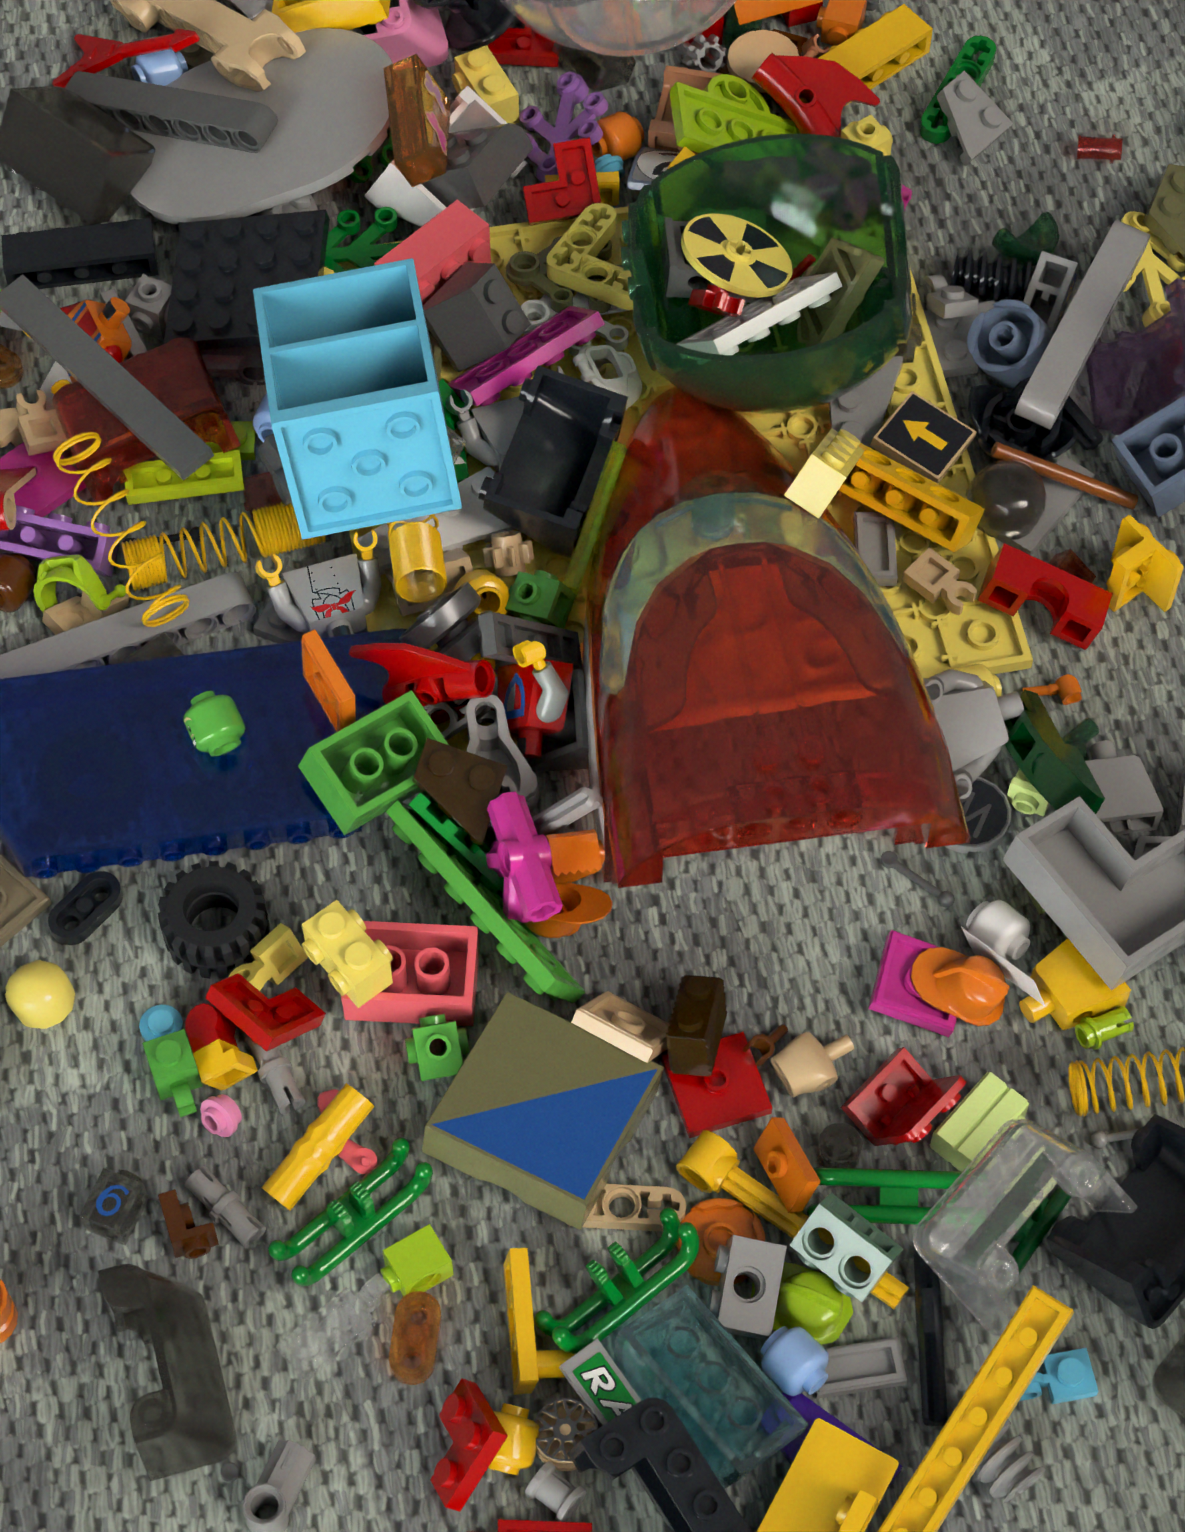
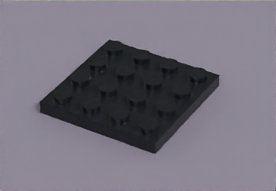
[164,209,330,353]

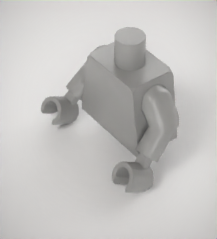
[446,366,564,472]
[916,669,1024,800]

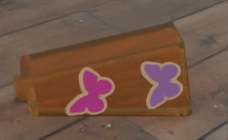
[383,53,450,187]

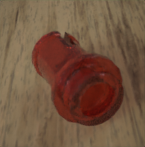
[1077,134,1123,164]

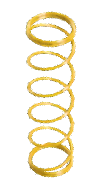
[53,432,190,627]

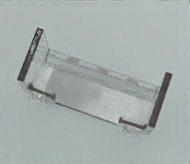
[913,1119,1138,1336]

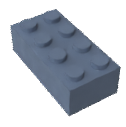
[1112,395,1185,518]

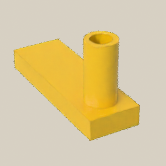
[503,1248,575,1395]

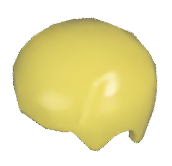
[5,960,75,1029]

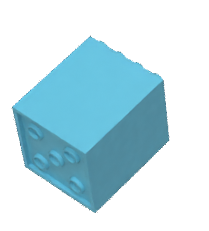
[253,258,462,540]

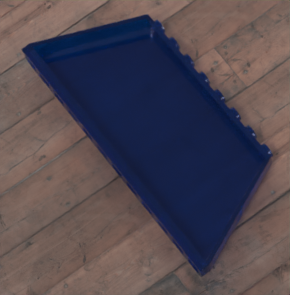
[0,629,407,879]

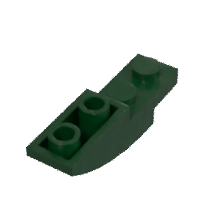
[1004,689,1105,814]

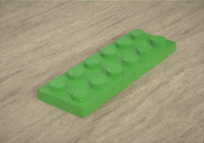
[386,800,586,1003]

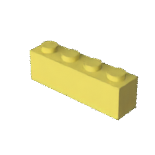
[784,428,865,519]

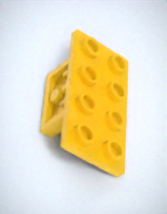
[757,1418,899,1532]

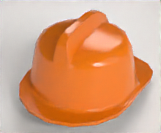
[524,882,613,938]
[911,947,1010,1026]

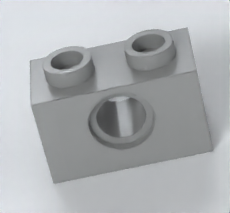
[706,1235,787,1340]

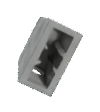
[1085,740,1164,835]

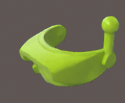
[33,554,126,613]

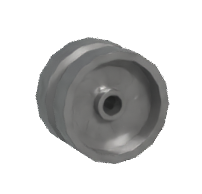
[399,582,492,661]

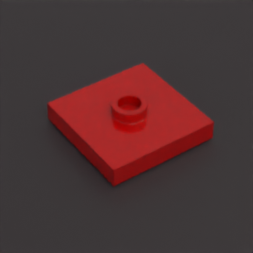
[661,1031,773,1138]

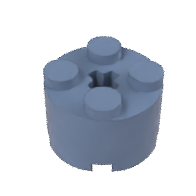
[967,299,1054,389]

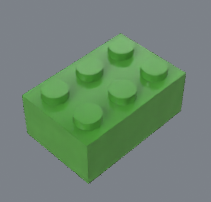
[298,690,449,835]

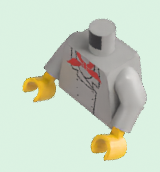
[255,529,382,653]

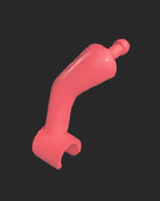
[317,1089,377,1174]

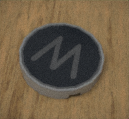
[928,777,1012,854]

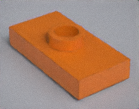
[753,1117,821,1213]

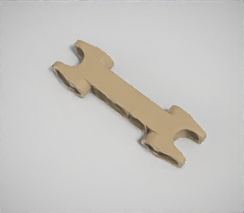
[110,0,306,92]

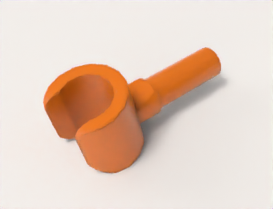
[1022,674,1082,705]

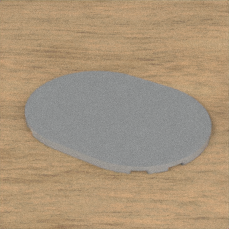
[120,28,401,224]

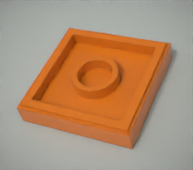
[301,629,356,732]

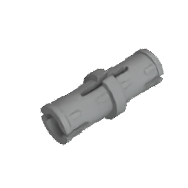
[245,1035,306,1115]
[185,1166,266,1248]

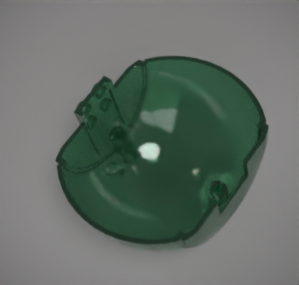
[621,134,913,414]

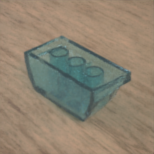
[614,1285,808,1489]

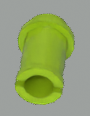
[1075,1006,1134,1050]

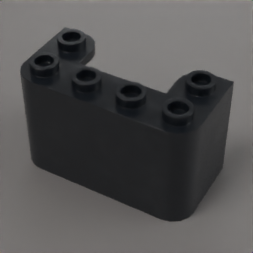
[567,1398,751,1532]

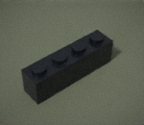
[1,218,159,289]

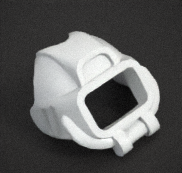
[573,345,642,411]

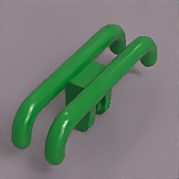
[268,1137,433,1287]
[807,1167,987,1226]
[534,1207,700,1354]

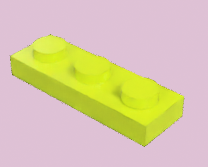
[123,450,245,505]

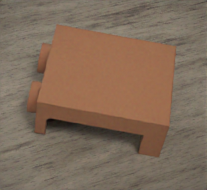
[648,66,734,164]

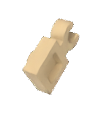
[16,389,67,456]
[902,547,977,615]

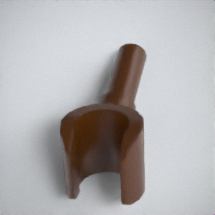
[743,1024,788,1066]

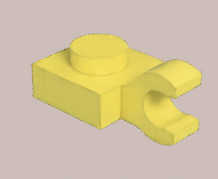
[229,923,308,991]

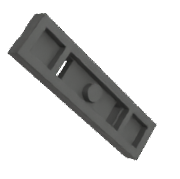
[478,612,583,671]

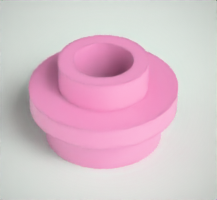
[200,1094,242,1137]

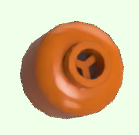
[591,111,644,161]

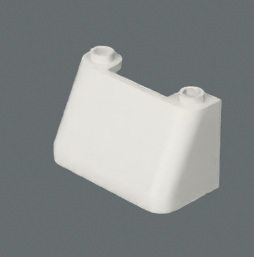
[364,85,527,227]

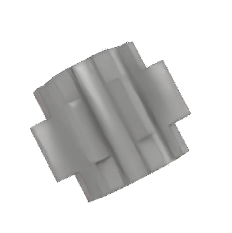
[681,33,728,73]

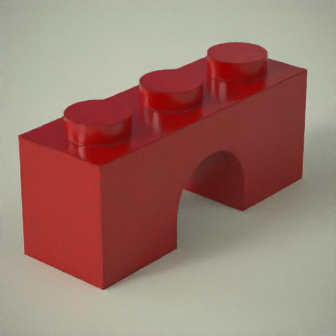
[977,543,1113,650]

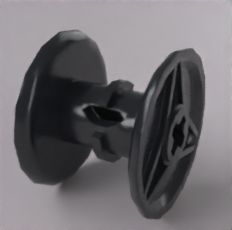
[414,0,521,51]

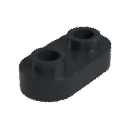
[48,871,123,945]

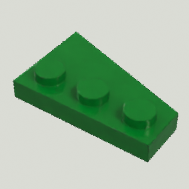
[408,792,504,894]

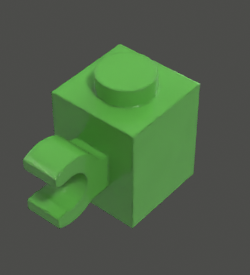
[142,1029,203,1117]

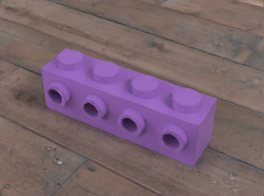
[0,505,120,577]

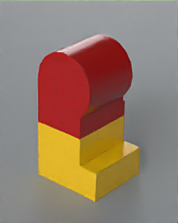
[185,1003,258,1091]

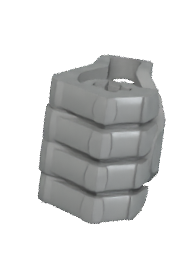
[466,695,539,838]

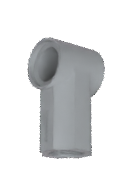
[243,1440,316,1532]

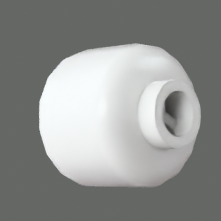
[966,900,1030,961]

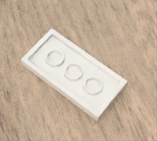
[675,272,842,362]

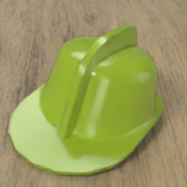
[751,1262,853,1345]

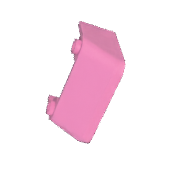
[364,0,449,73]

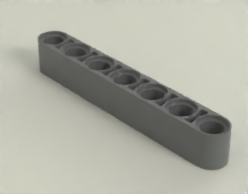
[56,71,278,153]

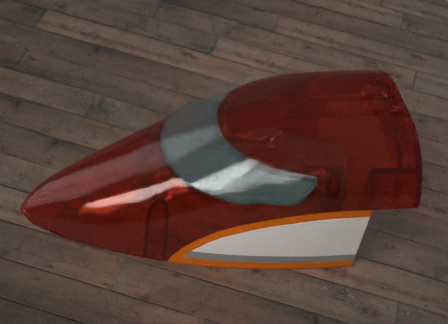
[582,384,971,888]

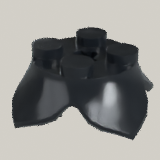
[968,376,1077,473]

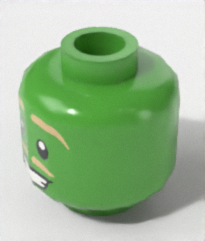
[183,691,246,756]

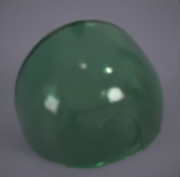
[992,212,1060,266]

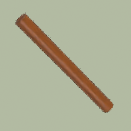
[991,442,1138,510]

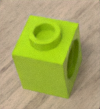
[380,1224,454,1302]

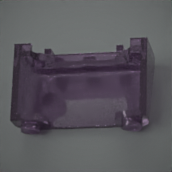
[1086,278,1185,435]

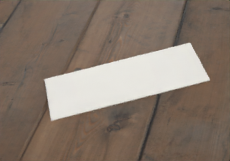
[961,927,1046,1007]

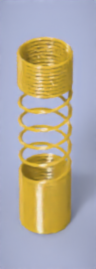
[121,502,326,592]
[387,514,447,603]

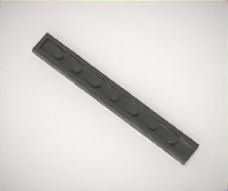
[0,274,214,481]

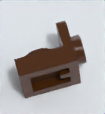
[158,1189,219,1259]

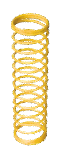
[1068,1047,1185,1117]

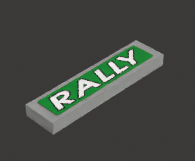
[559,1338,642,1482]

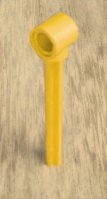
[676,1130,909,1309]

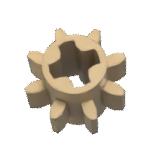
[483,531,534,577]

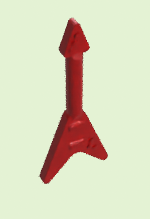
[52,29,200,90]

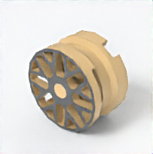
[535,1398,597,1471]

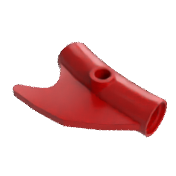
[752,53,880,147]
[348,643,495,707]

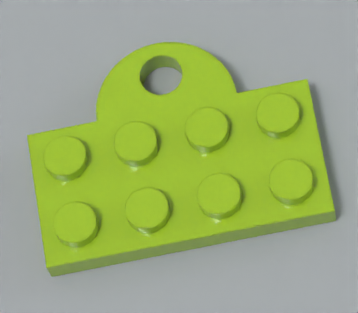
[669,74,809,178]

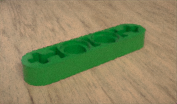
[920,35,996,144]

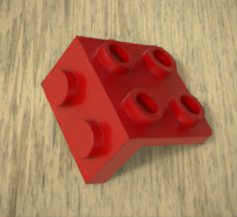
[840,1047,966,1146]

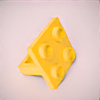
[1106,515,1184,612]

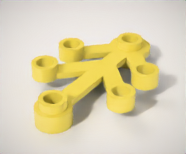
[1121,211,1185,335]

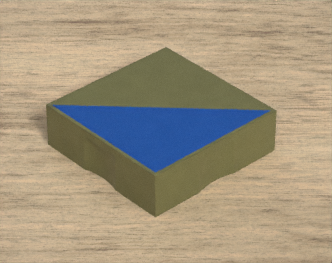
[422,992,664,1230]

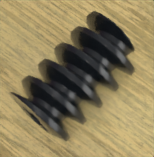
[950,247,1032,302]

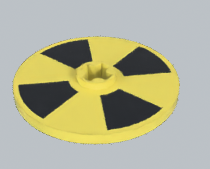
[681,213,792,298]

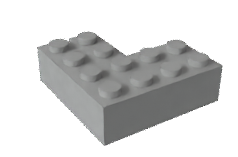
[1002,796,1185,990]

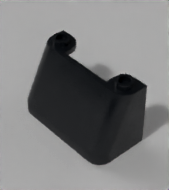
[478,365,628,559]
[1046,1114,1185,1329]

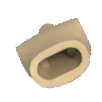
[771,1032,854,1098]

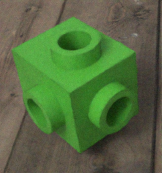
[505,570,576,629]
[405,1014,469,1081]

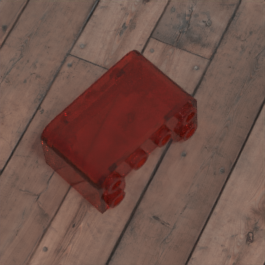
[52,338,241,507]

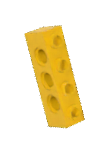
[838,443,985,552]

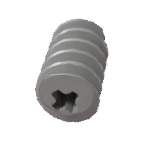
[978,1420,1046,1503]

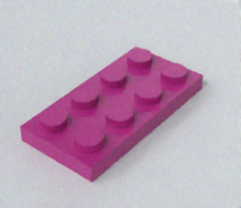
[447,306,605,407]

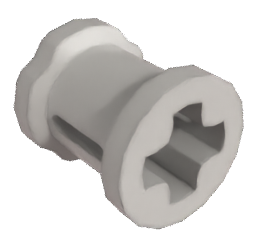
[525,1461,587,1522]

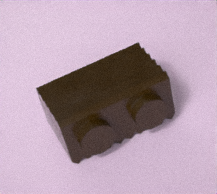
[666,975,728,1076]

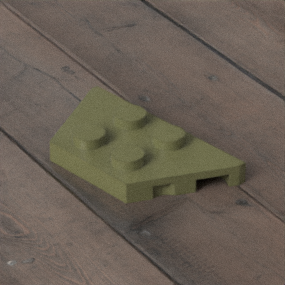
[1143,164,1185,257]
[797,238,885,377]

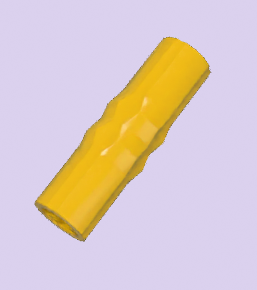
[261,1083,375,1211]

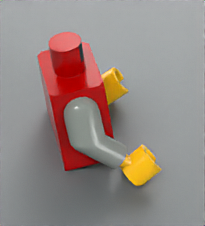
[469,640,573,758]

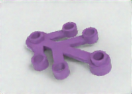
[519,72,609,183]

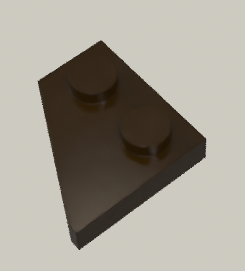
[412,738,508,845]

